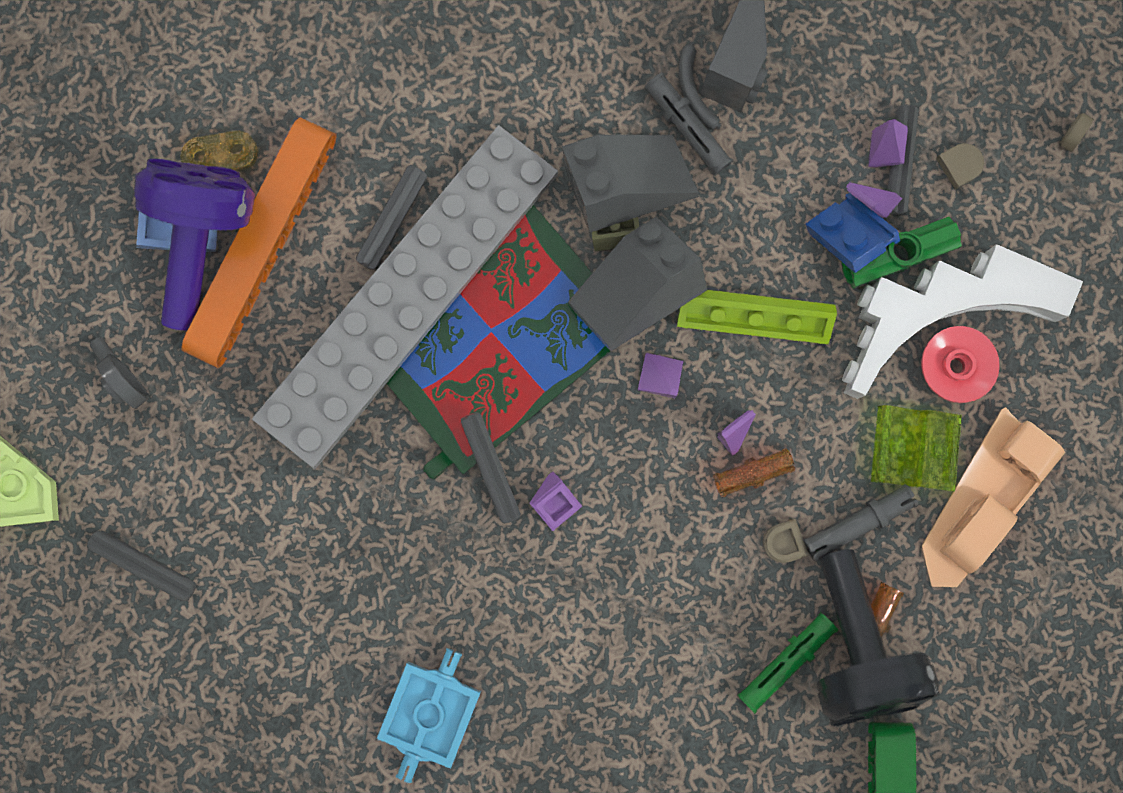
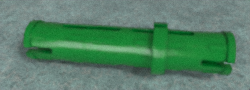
[737,612,839,713]

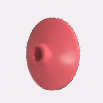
[921,326,1000,403]

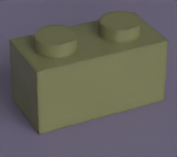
[592,217,639,252]

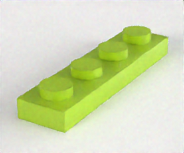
[677,290,837,344]

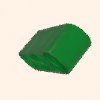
[868,722,916,793]

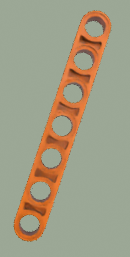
[181,117,336,368]

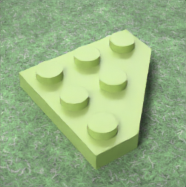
[0,436,59,527]

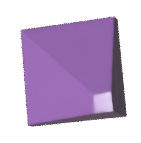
[868,119,908,168]
[846,182,902,218]
[638,353,683,399]
[717,410,756,456]
[530,472,582,531]

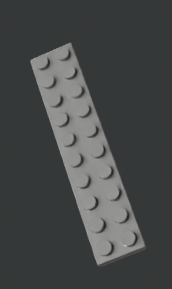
[252,125,558,469]

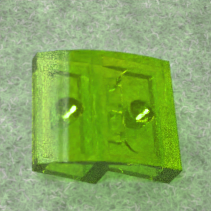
[871,405,962,492]

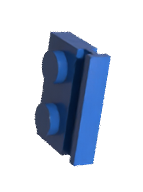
[806,192,900,273]

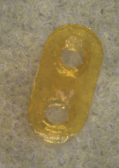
[180,130,259,171]

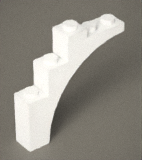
[842,245,1083,399]

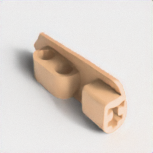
[921,408,1065,587]

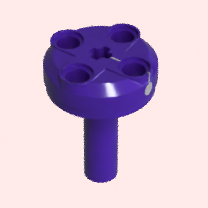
[134,159,255,330]

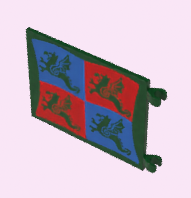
[386,205,610,479]

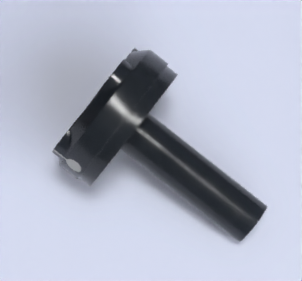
[817,549,939,726]

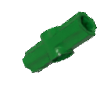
[841,216,962,289]

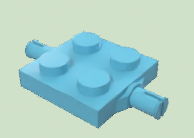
[377,648,481,783]

